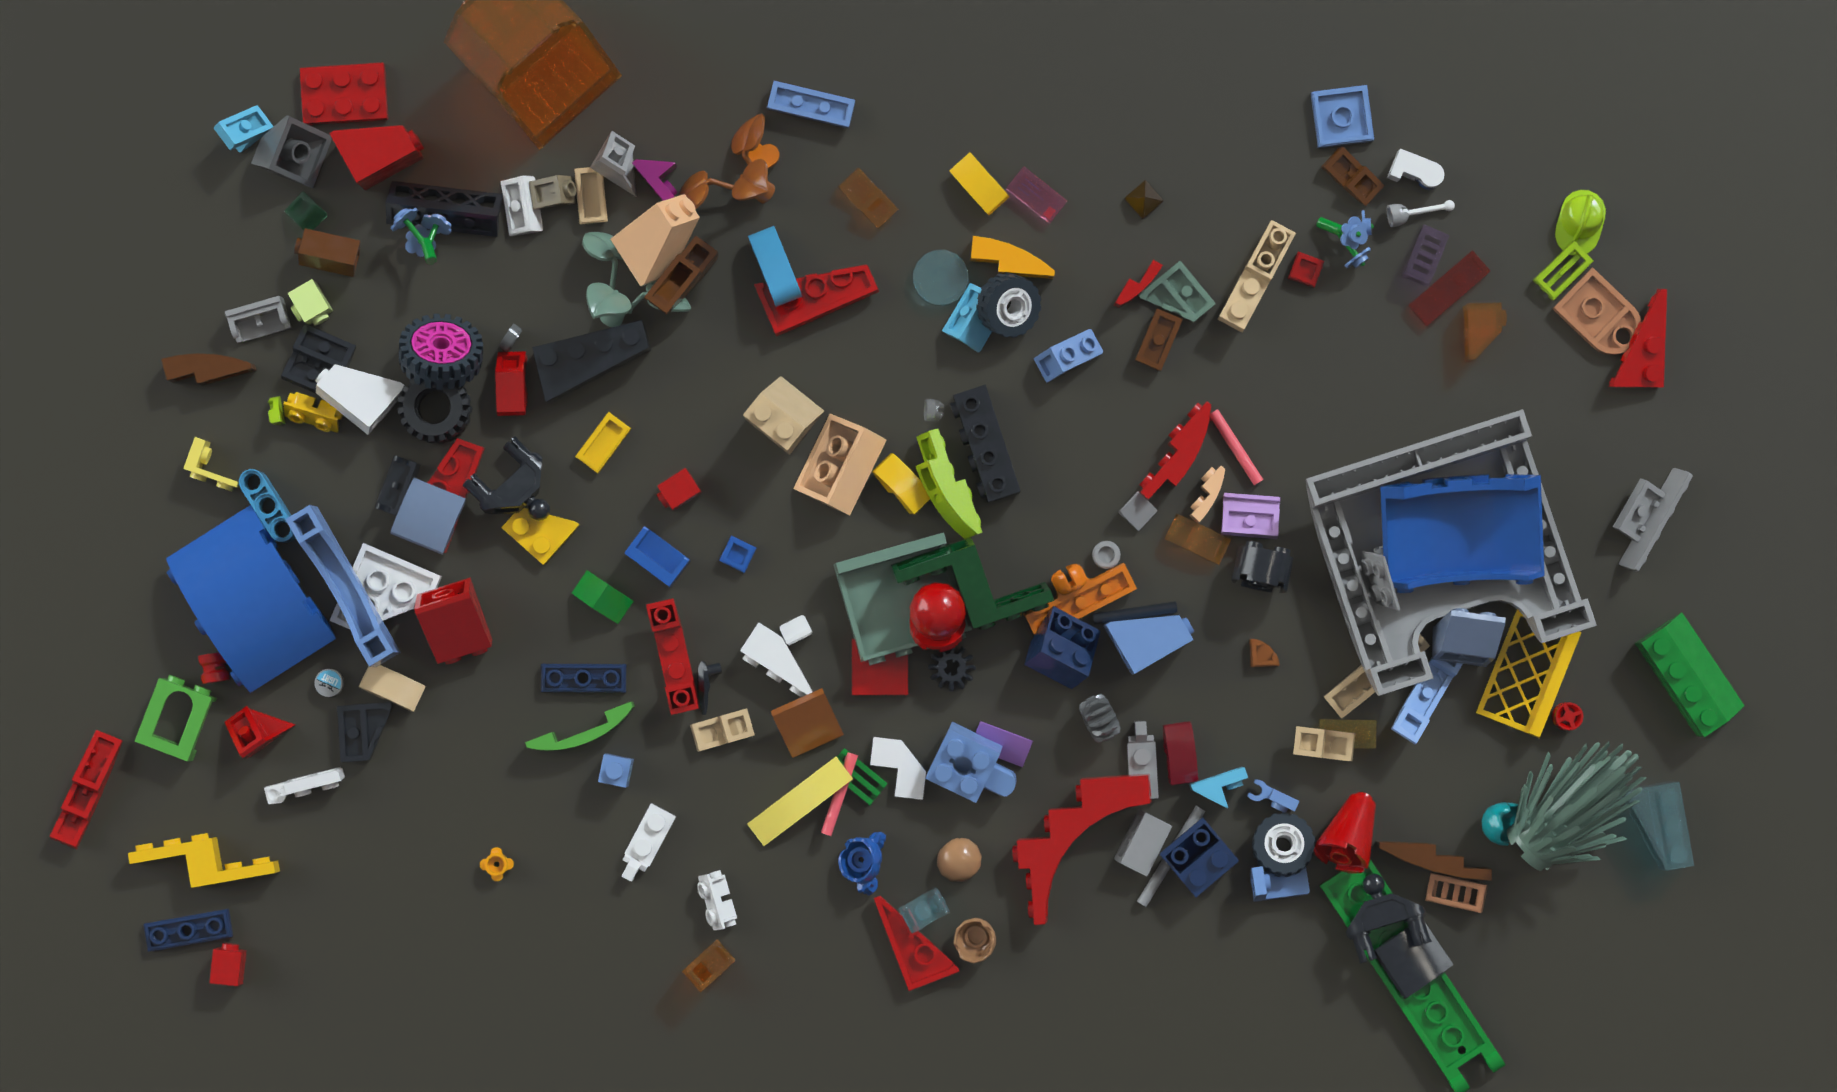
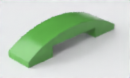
[525,702,635,750]

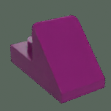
[632,159,678,201]

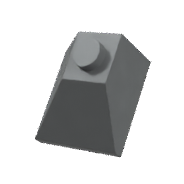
[251,115,332,188]

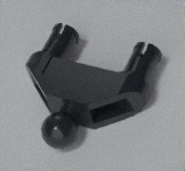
[463,436,550,521]
[1346,873,1432,964]

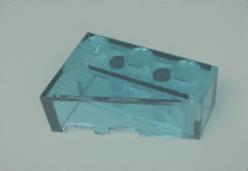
[1621,781,1694,871]

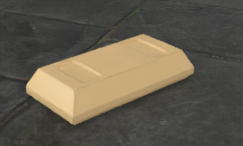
[574,167,608,225]

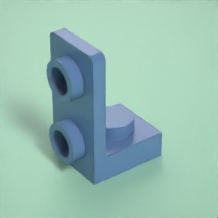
[1033,329,1103,383]
[1250,866,1310,902]

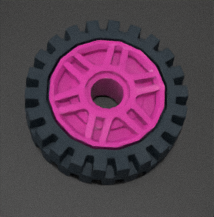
[399,314,483,390]

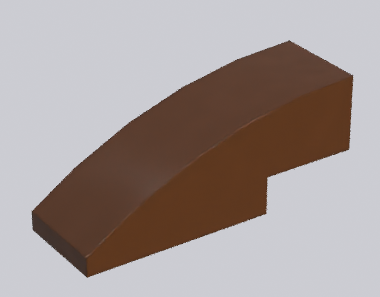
[644,236,718,315]
[161,353,257,386]

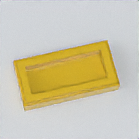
[575,412,631,474]

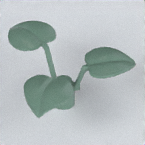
[582,232,691,327]

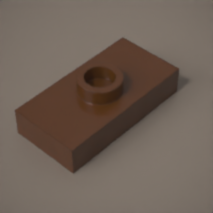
[1135,309,1183,372]

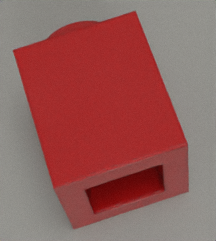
[656,468,702,511]
[209,943,247,986]

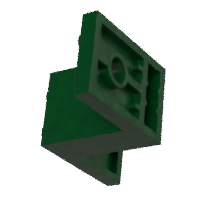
[891,537,1054,630]

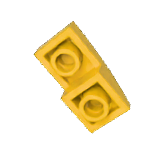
[949,152,1010,215]
[872,453,930,514]

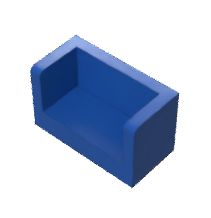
[624,526,691,587]

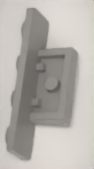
[1613,468,1693,572]

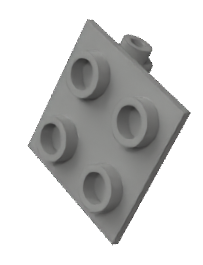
[1361,546,1401,610]

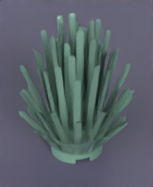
[1507,741,1647,871]

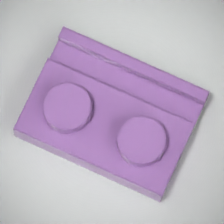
[1221,493,1280,539]

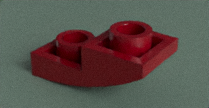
[1163,721,1198,785]

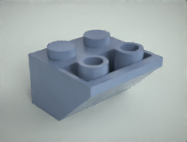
[1432,608,1506,667]

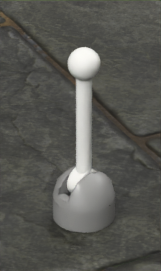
[1387,200,1455,227]

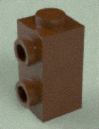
[294,228,360,277]

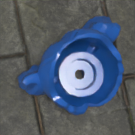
[838,832,886,895]

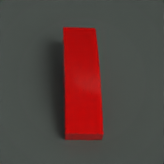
[50,730,123,849]

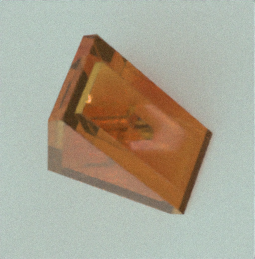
[682,940,736,993]

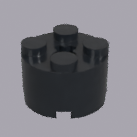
[1231,541,1293,593]

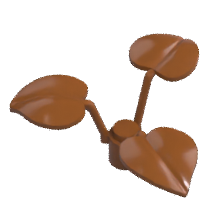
[678,113,775,209]

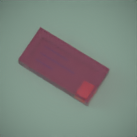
[1006,166,1067,224]

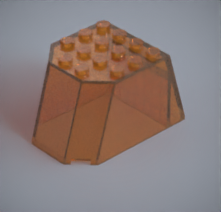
[444,0,622,150]

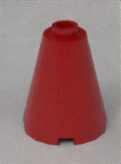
[1314,792,1376,873]

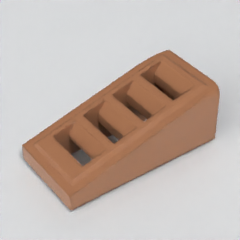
[1425,873,1488,913]

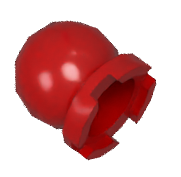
[910,582,966,652]

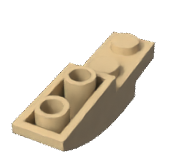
[1217,220,1296,332]

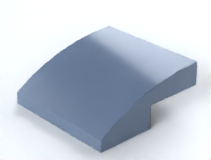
[391,478,466,555]

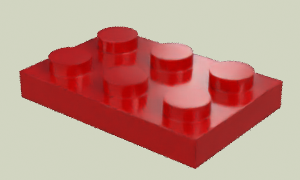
[300,62,388,125]

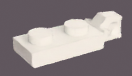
[264,767,345,804]
[622,803,676,882]

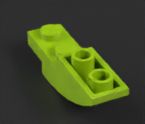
[916,428,982,539]

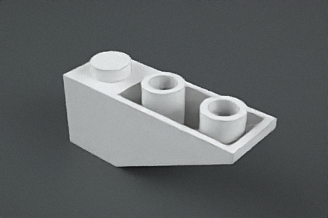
[740,623,813,697]

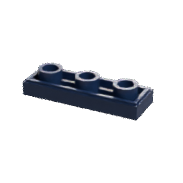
[541,664,627,692]
[143,909,233,952]

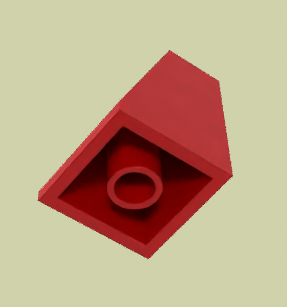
[329,125,424,190]
[414,577,492,664]

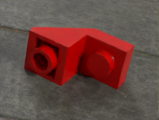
[495,351,528,416]

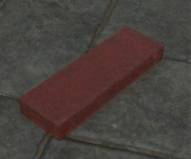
[1408,250,1491,326]

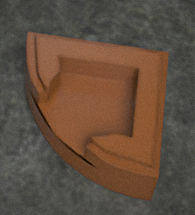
[1249,639,1280,667]

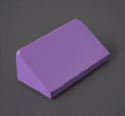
[975,721,1033,767]

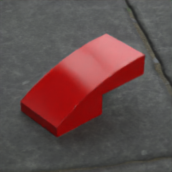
[1114,260,1163,308]

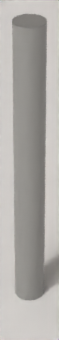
[1137,806,1205,907]

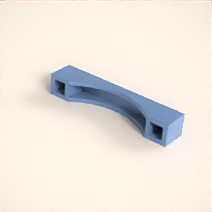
[285,505,401,667]

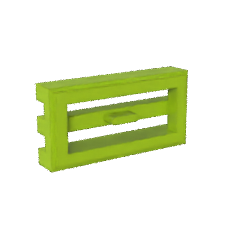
[1533,241,1593,300]

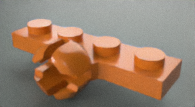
[1024,563,1137,635]

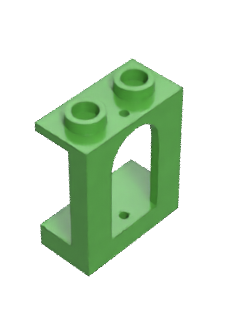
[134,675,217,761]

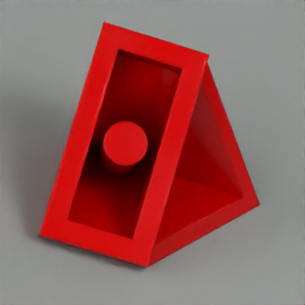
[224,706,296,758]

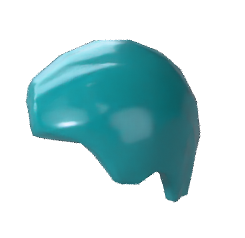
[1481,802,1518,846]

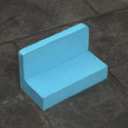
[942,283,992,352]

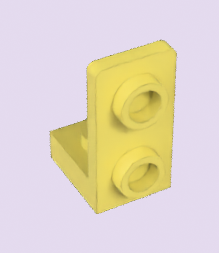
[183,437,241,492]

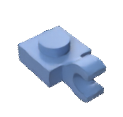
[1247,779,1299,812]

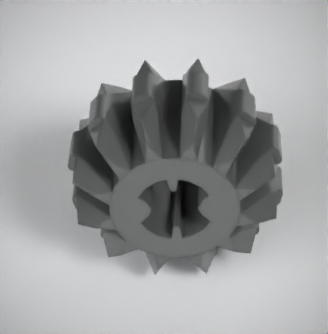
[1079,694,1121,743]

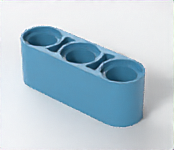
[748,226,802,307]
[239,469,296,543]

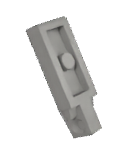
[1127,721,1159,799]

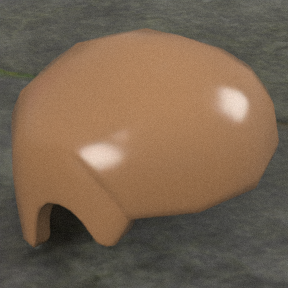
[937,838,982,882]
[953,917,996,964]

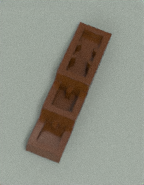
[1376,841,1492,881]

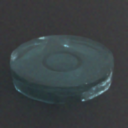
[913,250,968,306]

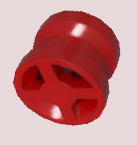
[1551,702,1584,730]

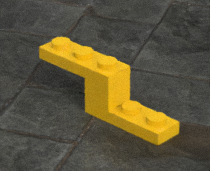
[128,833,280,888]

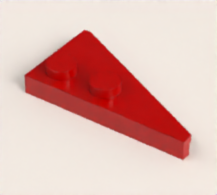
[1609,289,1667,387]
[874,895,960,991]

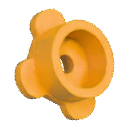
[480,847,514,881]

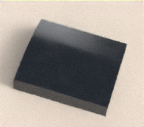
[281,324,356,394]
[1374,923,1454,999]

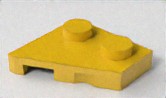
[501,508,580,565]

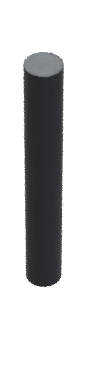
[1093,601,1178,625]

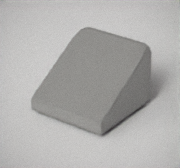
[1118,491,1158,531]

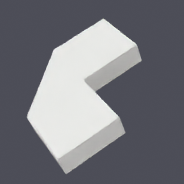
[870,737,926,800]

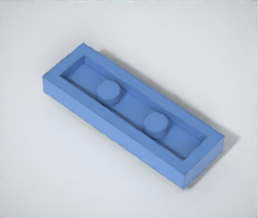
[767,81,855,129]

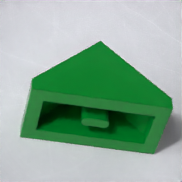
[572,570,634,624]

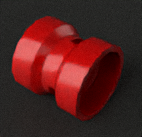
[198,652,230,684]

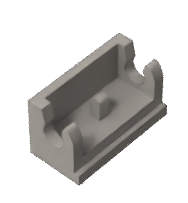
[225,296,292,344]
[1114,809,1172,876]

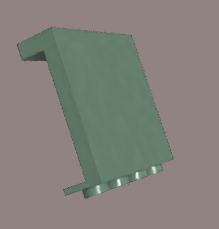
[833,532,972,665]

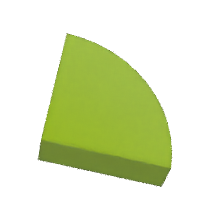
[268,396,285,425]

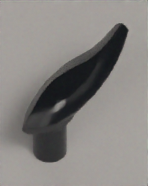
[697,661,722,715]

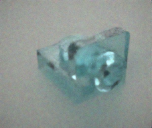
[898,888,950,933]

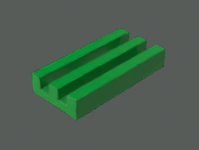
[837,748,888,805]

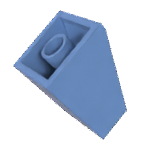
[1103,615,1194,674]

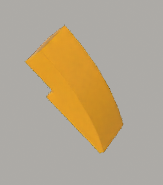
[971,236,1055,279]

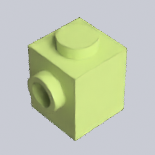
[288,279,333,326]

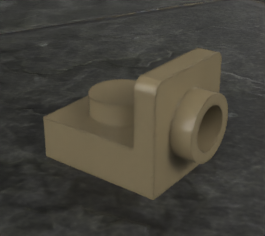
[529,175,576,210]

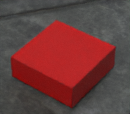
[1288,251,1324,288]

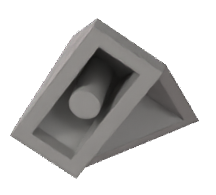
[590,131,637,197]

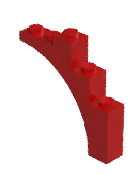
[1012,774,1152,925]

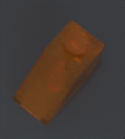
[1463,303,1507,362]

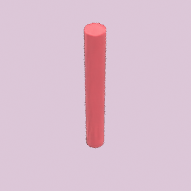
[1210,409,1263,485]
[821,752,858,836]

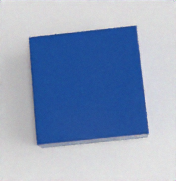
[719,536,757,573]

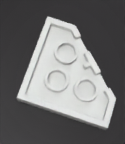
[330,543,442,629]

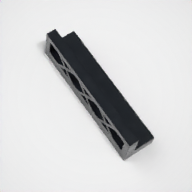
[385,181,503,237]

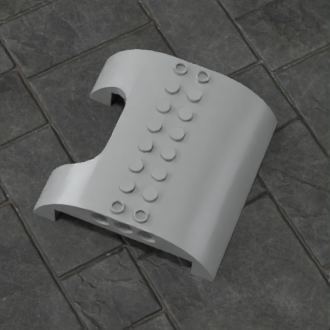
[1306,409,1597,696]

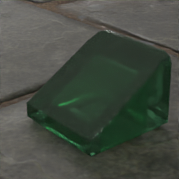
[284,191,327,230]

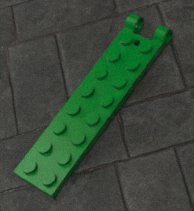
[1319,859,1506,1092]

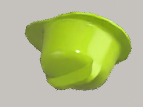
[1555,190,1606,256]

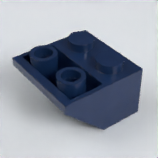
[1024,606,1100,689]
[1159,817,1239,897]

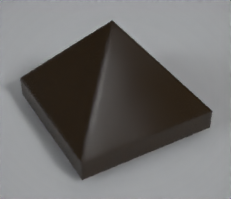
[1124,180,1164,219]

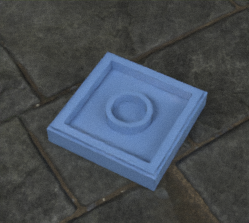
[1311,85,1374,148]

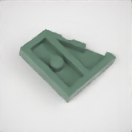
[1139,261,1216,322]

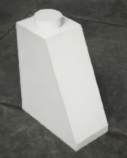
[315,364,404,435]

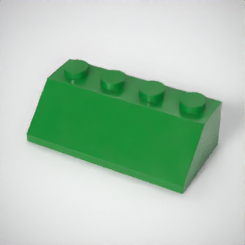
[1635,612,1745,737]

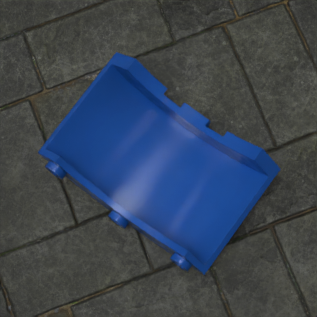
[1380,474,1545,593]
[166,505,336,693]

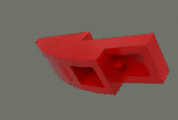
[1139,401,1211,500]

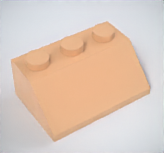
[793,414,886,515]

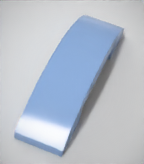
[1391,657,1462,744]

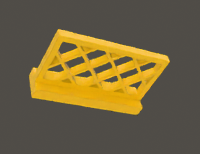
[1476,609,1581,739]

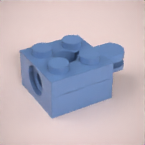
[925,722,1017,803]

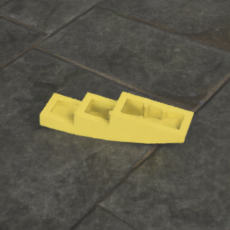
[747,756,853,846]

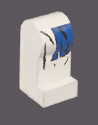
[1387,149,1444,190]

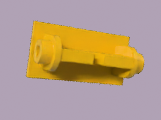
[283,392,343,433]

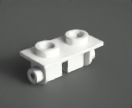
[698,870,737,930]

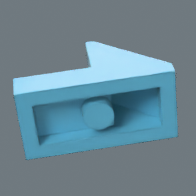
[214,105,274,152]
[1189,767,1248,808]

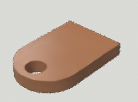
[1552,267,1641,355]

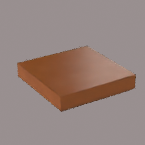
[771,688,844,758]

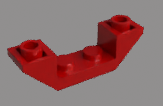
[646,598,699,715]

